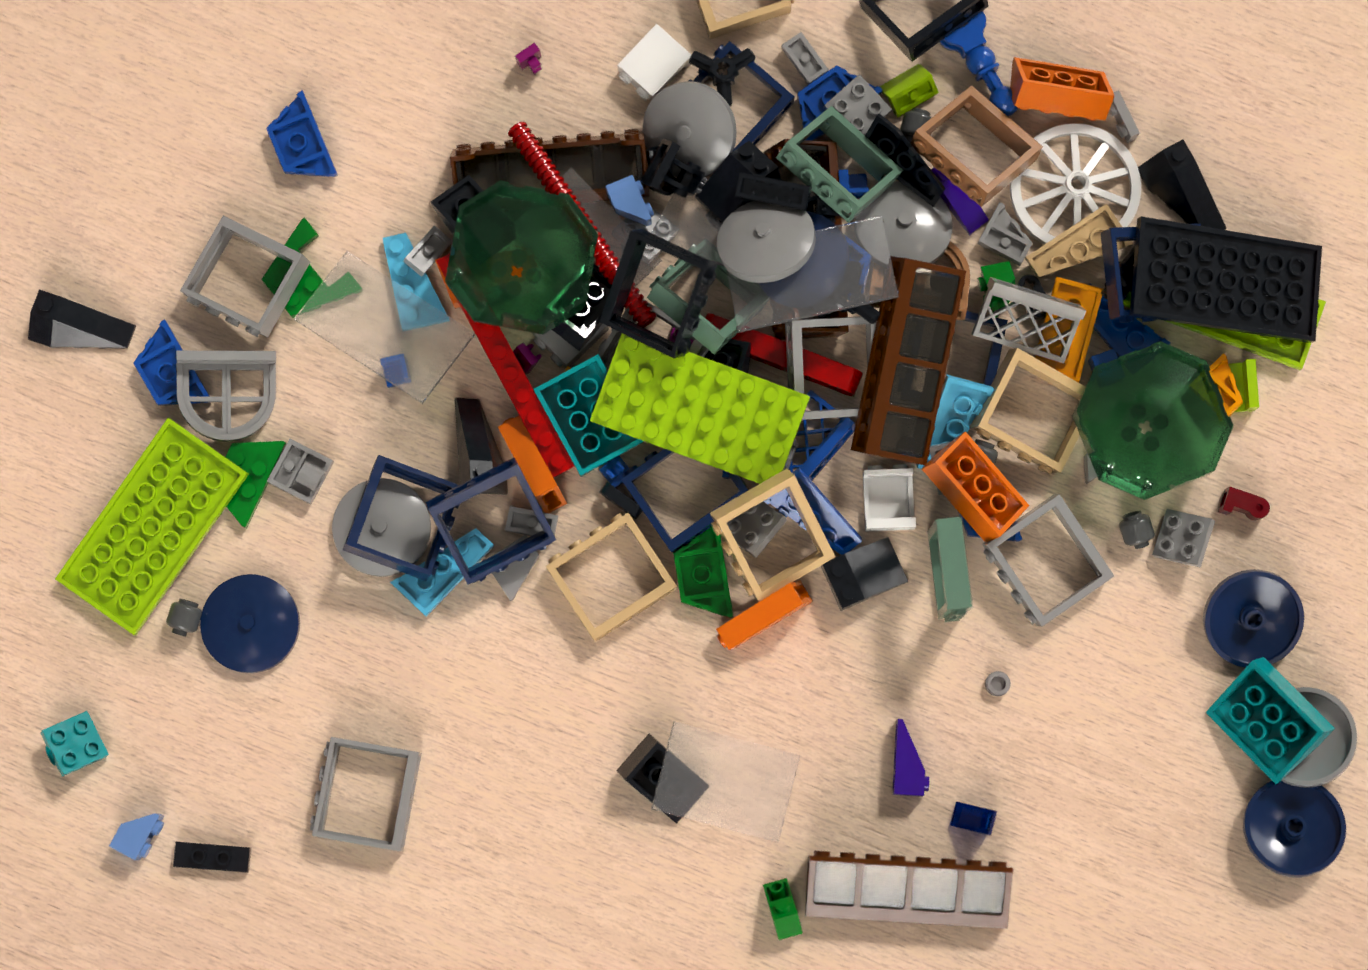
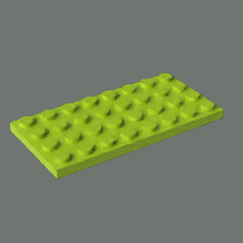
[590,333,810,484]
[55,418,249,635]

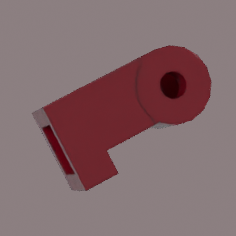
[1218,487,1270,521]

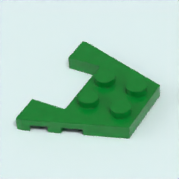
[261,217,363,318]

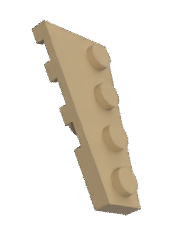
[1025,204,1134,278]

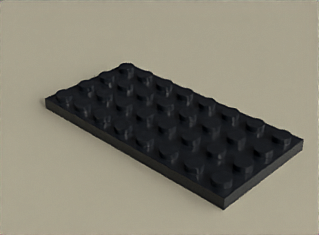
[1130,216,1322,343]

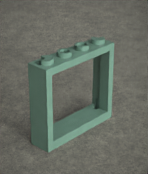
[776,106,903,223]
[647,240,770,355]
[927,517,973,623]

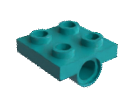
[40,711,109,777]

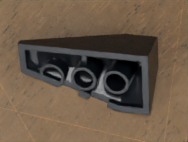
[865,114,946,207]
[1138,139,1227,230]
[28,289,136,349]
[455,398,508,495]

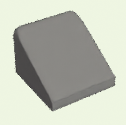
[1084,452,1104,484]

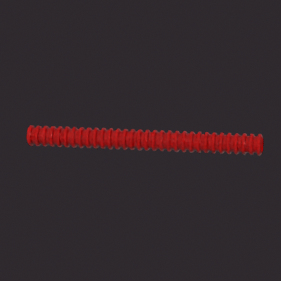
[508,122,657,328]

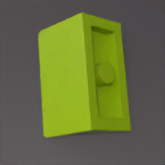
[880,64,939,117]
[1229,359,1259,412]

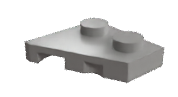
[977,202,1032,266]
[492,534,539,601]

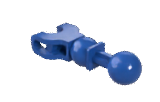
[934,11,1018,116]

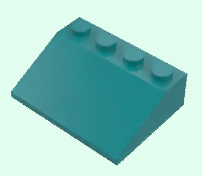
[534,354,644,476]
[1206,657,1335,784]

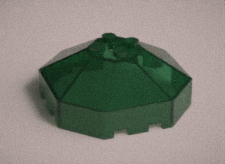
[445,180,598,335]
[1072,341,1234,500]

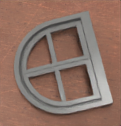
[176,350,276,442]

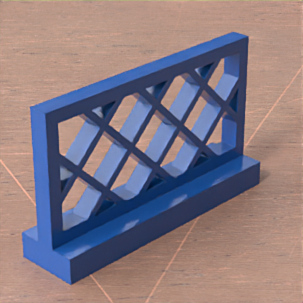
[789,390,855,481]

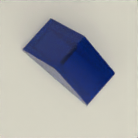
[950,801,997,836]

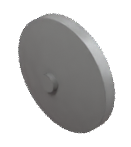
[643,81,737,177]
[855,181,952,271]
[717,201,816,283]
[332,478,431,577]
[1281,687,1357,787]

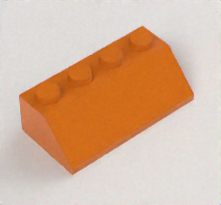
[1010,57,1115,121]
[922,431,1030,543]

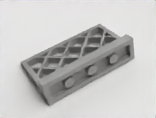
[972,277,1086,364]

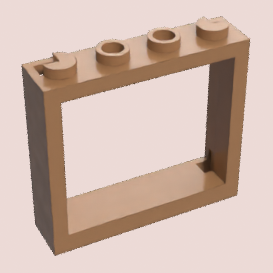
[910,85,1043,207]

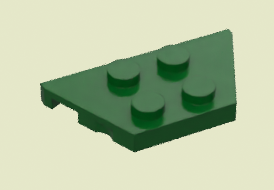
[225,441,287,529]
[673,526,733,618]

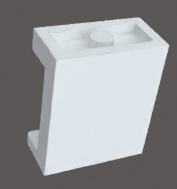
[618,24,691,101]
[863,464,916,532]

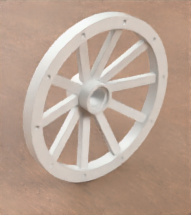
[1010,123,1141,245]

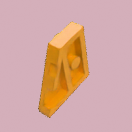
[1190,353,1243,420]

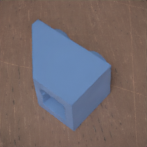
[605,175,654,226]
[109,813,164,860]

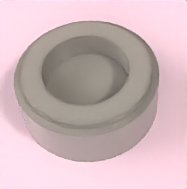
[985,671,1011,696]

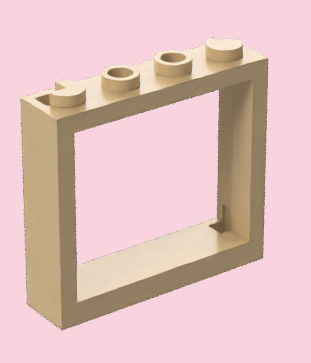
[696,0,794,39]
[970,348,1099,475]
[710,469,835,601]
[546,512,677,642]

